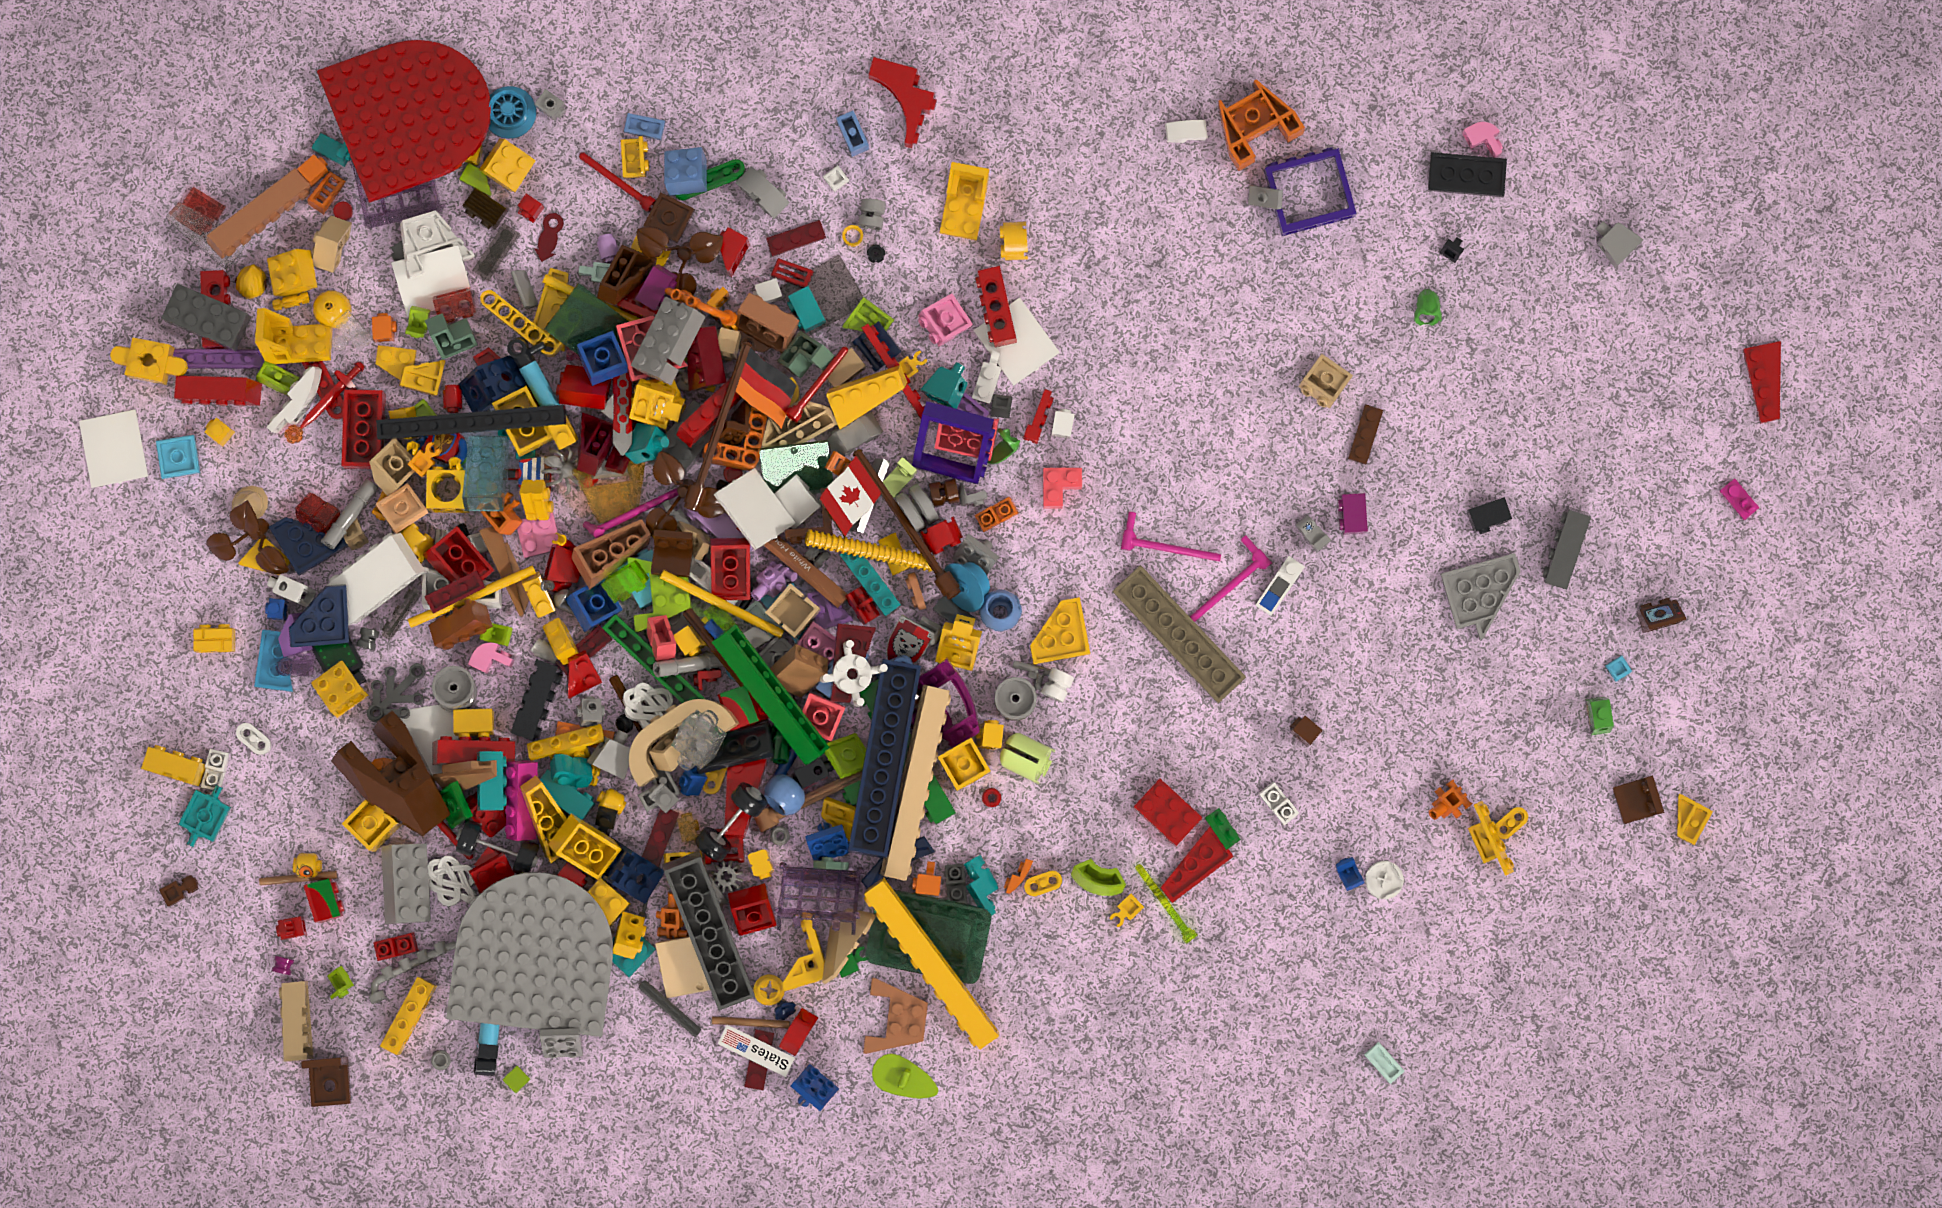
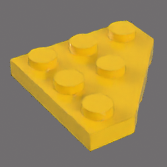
[1030,597,1090,665]

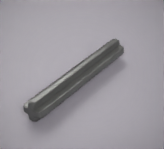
[639,980,701,1037]

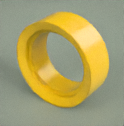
[842,225,863,247]

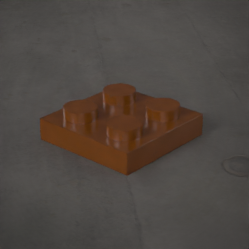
[643,192,695,244]

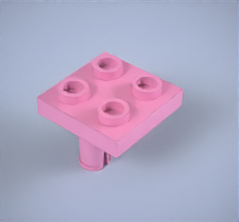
[796,621,836,665]

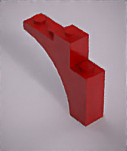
[869,57,937,148]

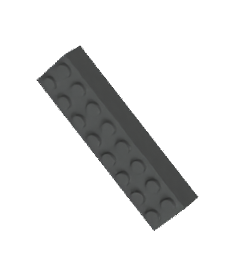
[662,851,755,1011]

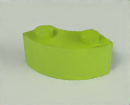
[1071,859,1126,896]

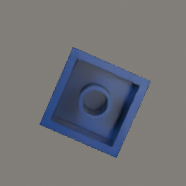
[577,331,628,386]
[565,578,623,632]

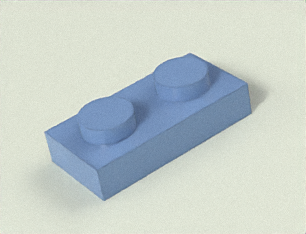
[624,113,666,141]

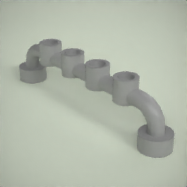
[369,941,456,1004]

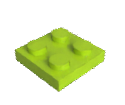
[824,733,866,779]

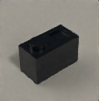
[1466,497,1512,535]

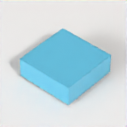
[1605,655,1632,682]

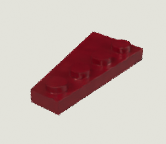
[830,623,876,703]

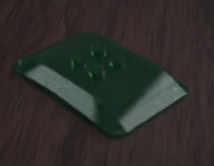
[865,889,992,984]

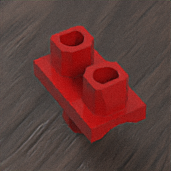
[845,586,880,625]

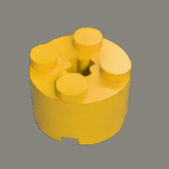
[1000,221,1028,261]
[397,523,434,564]

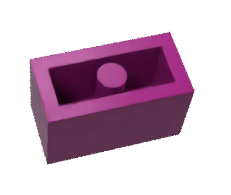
[635,264,677,311]
[1337,493,1368,535]

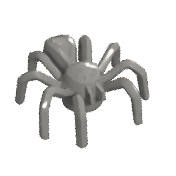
[541,446,582,495]

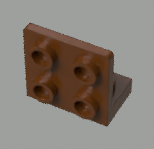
[718,401,751,446]
[651,529,694,577]
[1612,775,1665,824]

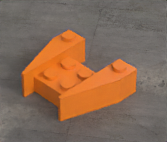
[1218,79,1305,171]

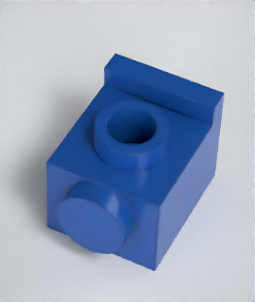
[265,598,289,621]
[679,764,707,796]

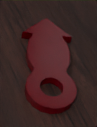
[534,213,564,262]

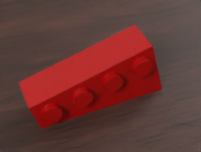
[174,376,262,406]
[432,736,515,766]
[724,759,768,839]

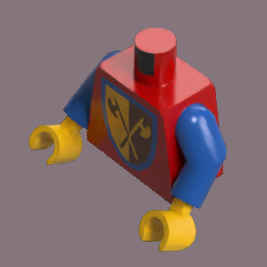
[407,434,468,471]

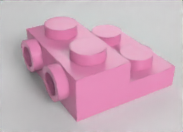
[918,293,973,347]

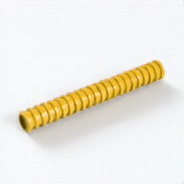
[805,529,935,572]

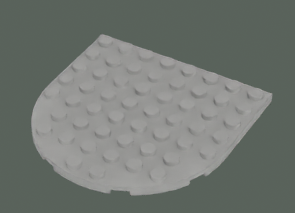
[446,872,613,1037]

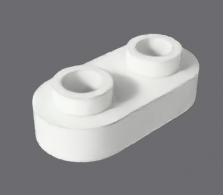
[236,723,271,755]

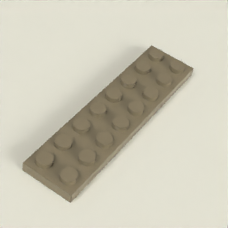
[1112,565,1246,704]

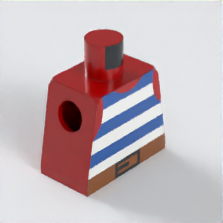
[508,456,552,494]

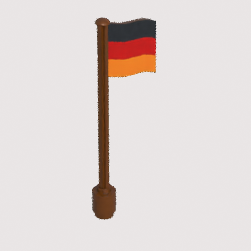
[683,341,796,512]

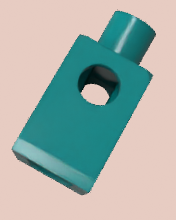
[921,362,967,409]
[624,423,669,464]

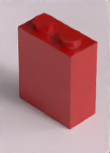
[556,364,611,410]

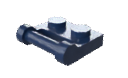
[852,321,902,372]

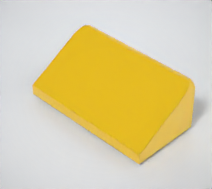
[878,532,910,576]

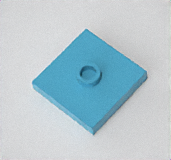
[156,435,201,479]

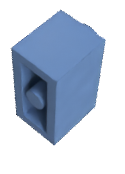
[836,110,869,157]

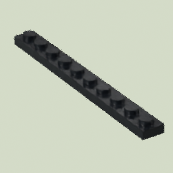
[376,405,566,440]

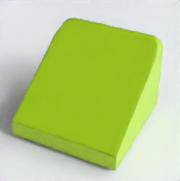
[502,1066,531,1093]

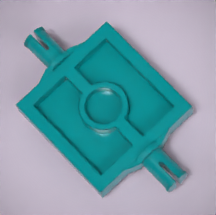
[178,785,231,847]

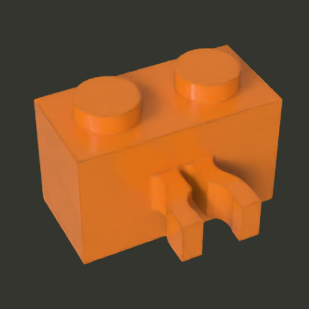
[476,492,523,535]
[912,861,942,897]

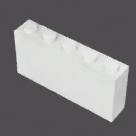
[326,533,426,626]

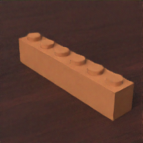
[207,168,310,259]

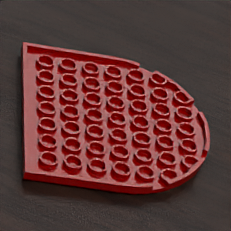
[316,40,491,203]

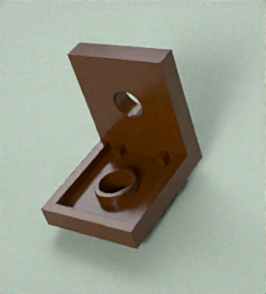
[785,488,833,545]
[301,1057,351,1107]

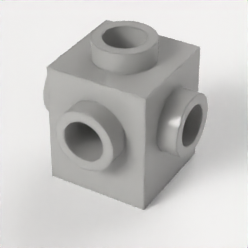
[576,696,605,727]

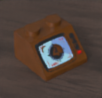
[1636,597,1686,633]

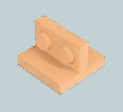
[376,483,429,534]

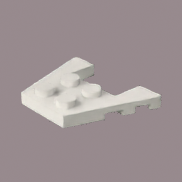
[400,210,475,279]

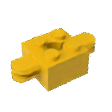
[110,337,188,385]

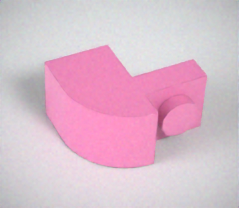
[1462,122,1503,158]
[468,643,514,674]

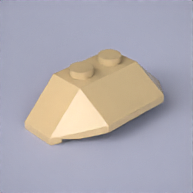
[762,400,837,461]

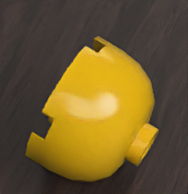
[313,290,352,328]

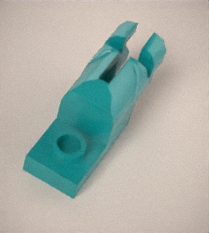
[964,855,999,919]

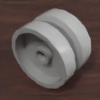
[894,484,939,533]
[432,666,477,712]
[994,677,1037,721]

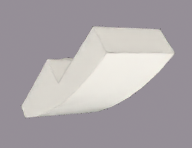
[1165,120,1208,143]
[201,749,229,791]
[1258,782,1299,825]

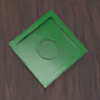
[440,781,473,829]

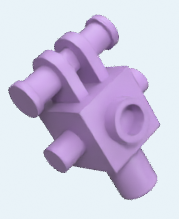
[751,561,798,601]

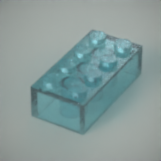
[462,436,509,511]

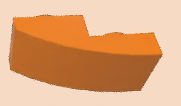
[974,497,1019,532]
[1004,859,1033,894]

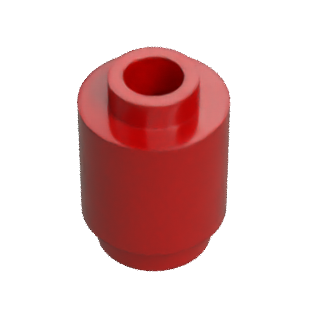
[443,385,462,413]

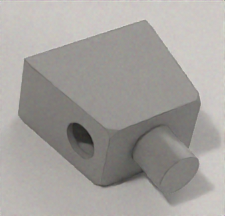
[1596,221,1643,268]
[587,730,630,780]

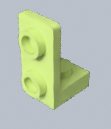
[883,457,917,498]

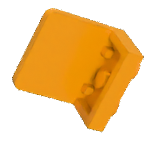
[707,287,738,331]

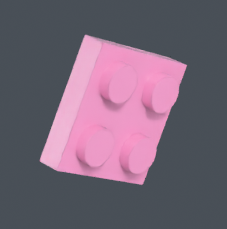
[517,513,558,558]

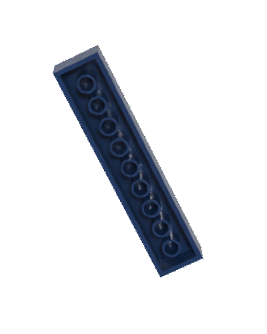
[848,659,921,859]

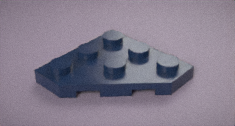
[269,517,349,576]
[289,584,349,647]

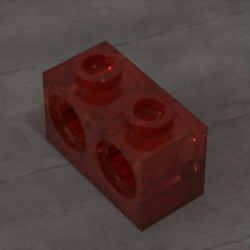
[433,287,477,323]

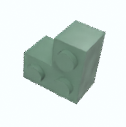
[425,313,478,360]
[777,331,835,379]

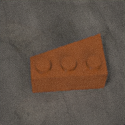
[428,598,493,650]

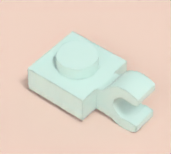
[579,262,610,283]

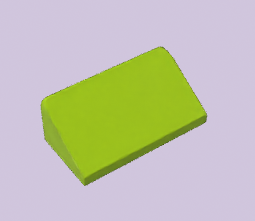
[256,361,300,396]

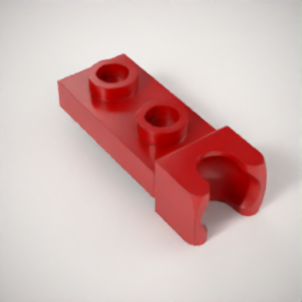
[1023,389,1054,444]

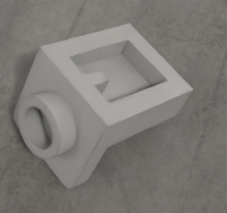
[648,783,680,813]

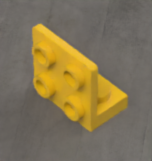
[311,661,369,718]

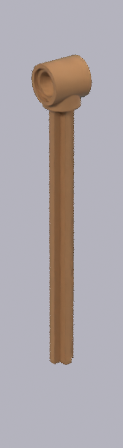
[753,771,862,833]

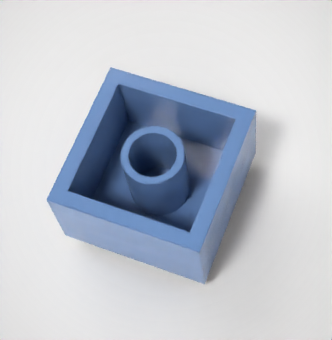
[664,147,707,196]

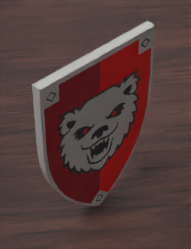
[886,615,935,664]

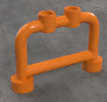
[664,287,737,326]

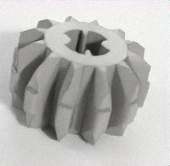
[711,861,743,893]

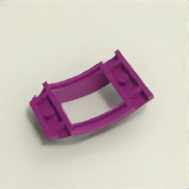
[917,658,980,748]

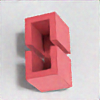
[647,615,676,662]

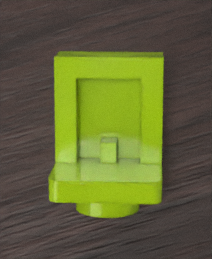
[405,306,431,338]
[479,623,513,647]
[327,966,354,1000]

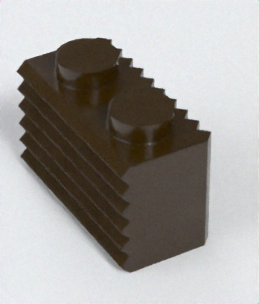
[462,187,508,230]

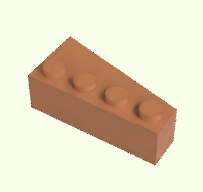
[572,519,651,590]

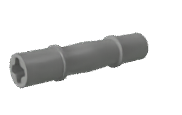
[321,479,378,549]
[653,653,724,677]

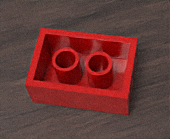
[1133,778,1203,847]

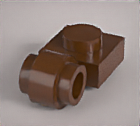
[159,875,199,907]

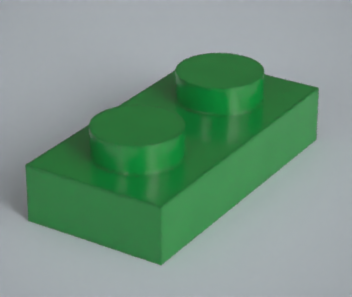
[1205,808,1241,850]

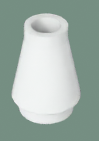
[530,638,557,664]

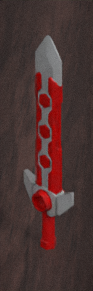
[613,335,632,456]

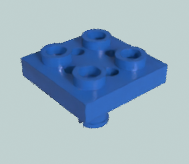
[805,822,850,861]
[790,1064,839,1111]

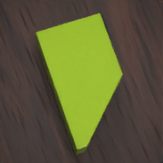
[459,163,492,197]

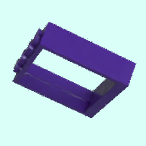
[1264,147,1357,236]
[912,401,995,484]

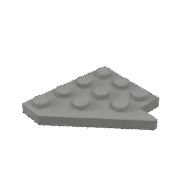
[1440,553,1521,640]

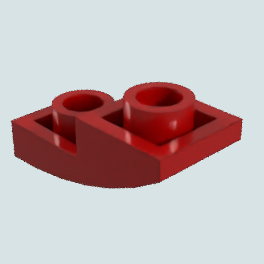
[373,932,419,961]

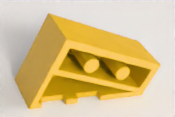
[141,745,206,787]

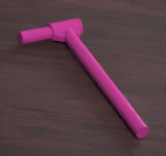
[583,487,678,538]
[1121,512,1221,562]
[1189,535,1272,622]

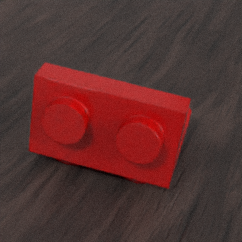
[466,792,507,837]

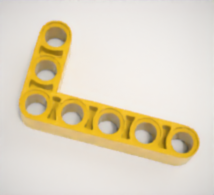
[480,290,583,357]

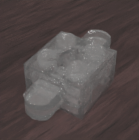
[671,710,727,771]

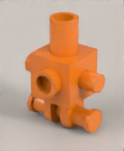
[1429,780,1473,820]
[656,891,689,939]

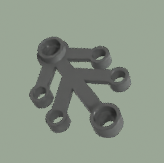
[367,663,426,723]

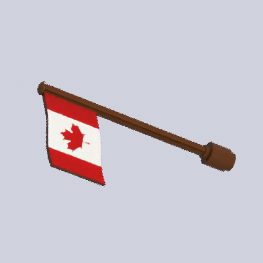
[819,449,961,600]

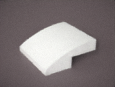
[774,474,822,529]

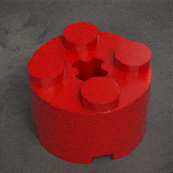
[919,516,963,555]

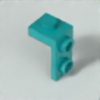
[312,133,351,167]

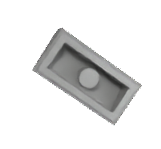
[511,270,538,310]

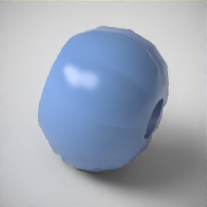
[979,589,1022,632]
[764,774,805,816]

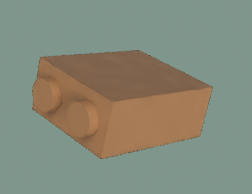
[770,644,828,698]

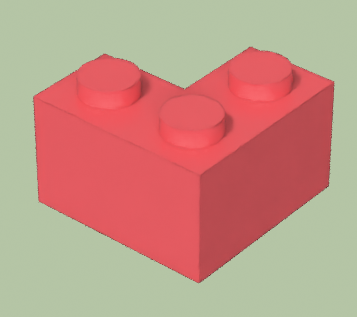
[1043,468,1082,509]

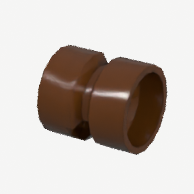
[929,478,960,507]

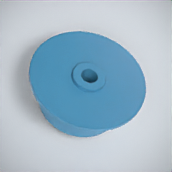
[489,86,536,139]
[944,562,990,612]

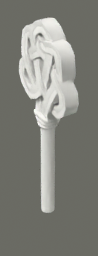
[623,683,715,735]
[428,856,478,907]

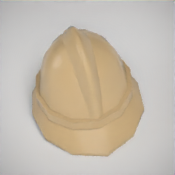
[232,486,268,519]

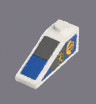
[1255,556,1305,616]

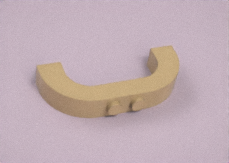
[629,699,739,787]

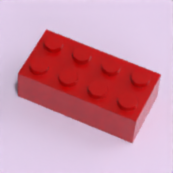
[341,390,386,469]

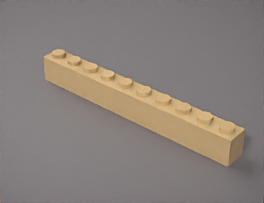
[880,685,951,881]

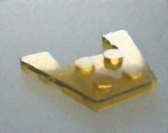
[572,460,645,524]

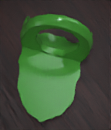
[1414,289,1442,326]
[988,428,1020,464]

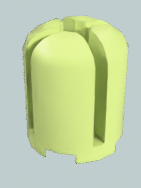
[1000,733,1055,784]

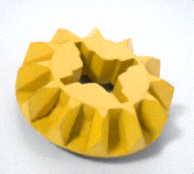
[753,974,785,1006]

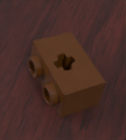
[1290,716,1323,747]

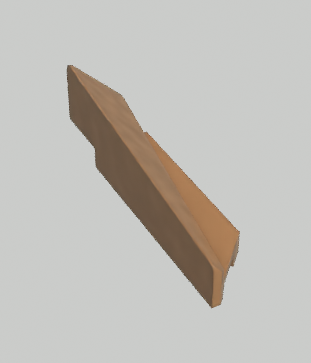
[479,526,529,617]
[433,760,497,791]

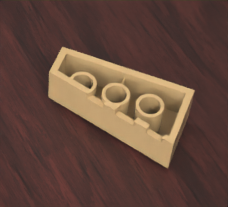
[279,981,314,1062]

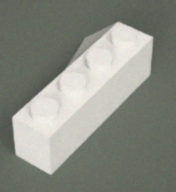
[422,566,502,610]

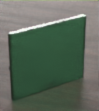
[544,283,629,355]
[759,440,833,494]

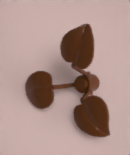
[636,227,723,296]
[646,451,726,537]
[206,500,290,574]

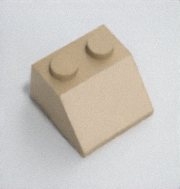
[369,439,415,496]

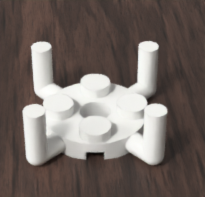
[820,640,888,707]

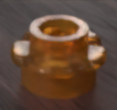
[284,425,303,444]

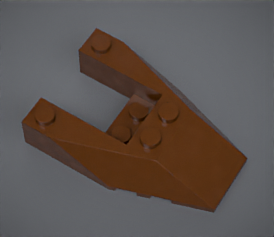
[331,710,451,837]

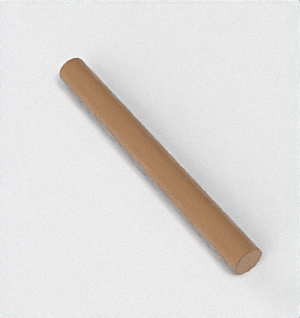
[259,871,337,886]
[712,1016,790,1029]

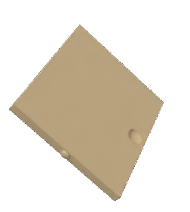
[655,936,710,998]

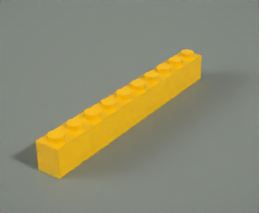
[864,877,999,1050]

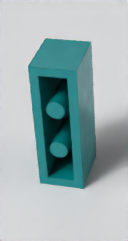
[477,751,507,811]
[540,769,595,821]

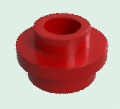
[982,788,1001,808]

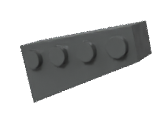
[1542,506,1591,590]

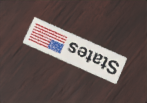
[718,1025,795,1077]

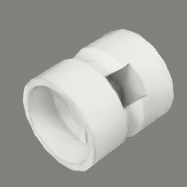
[1041,668,1074,703]

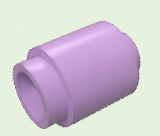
[597,234,618,263]

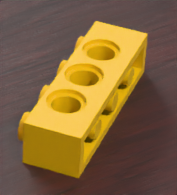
[380,977,437,1055]

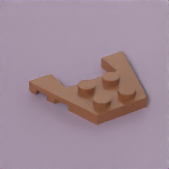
[863,978,928,1054]

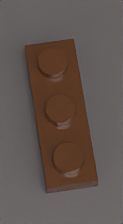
[1348,404,1383,465]

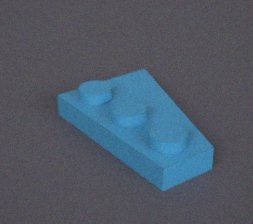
[254,629,293,692]

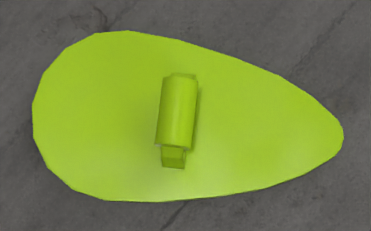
[872,1054,939,1099]

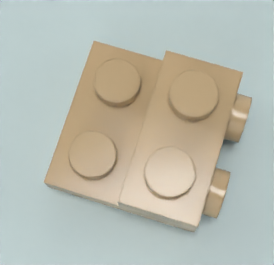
[1298,354,1353,409]

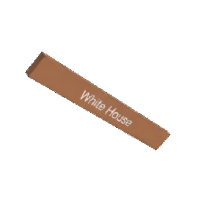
[725,512,847,608]

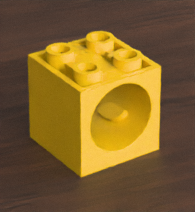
[426,467,470,513]
[938,738,991,791]
[342,799,402,852]

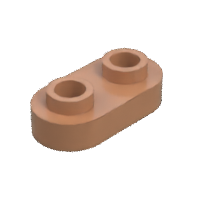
[905,572,926,611]

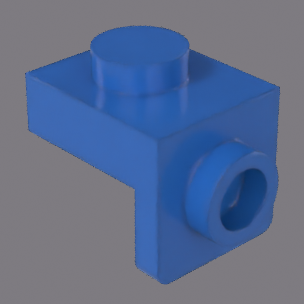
[1335,857,1364,891]

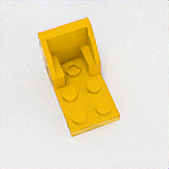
[940,162,989,241]
[255,308,333,364]
[782,914,825,991]

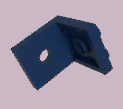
[458,355,530,412]
[601,837,664,904]

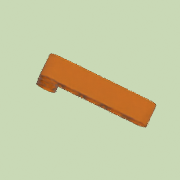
[702,407,767,471]

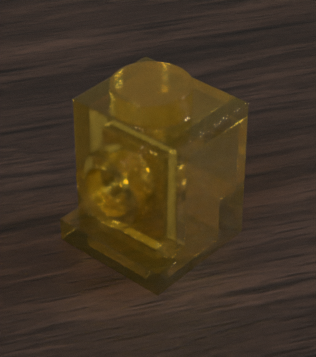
[677,812,700,842]

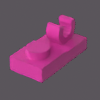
[1720,478,1759,520]

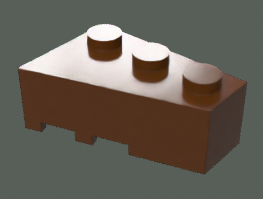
[597,245,657,305]

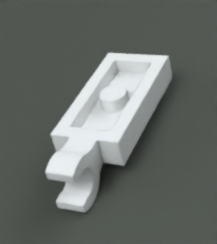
[972,351,1002,404]

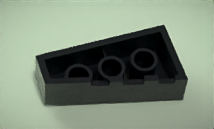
[510,659,563,742]

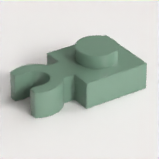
[813,857,849,870]

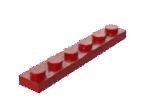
[861,323,925,419]

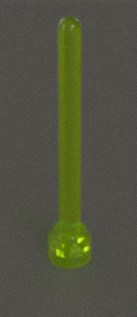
[1135,864,1198,944]

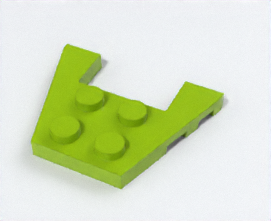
[627,557,692,633]

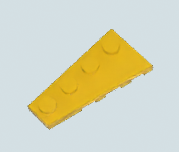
[530,268,569,352]

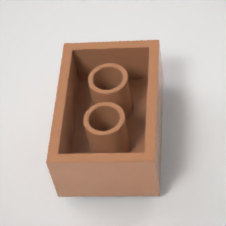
[735,293,799,353]

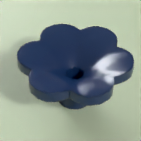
[774,1001,796,1020]

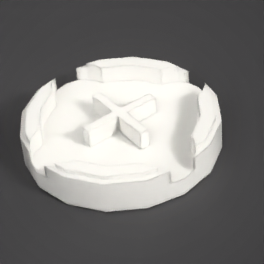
[1365,861,1404,899]

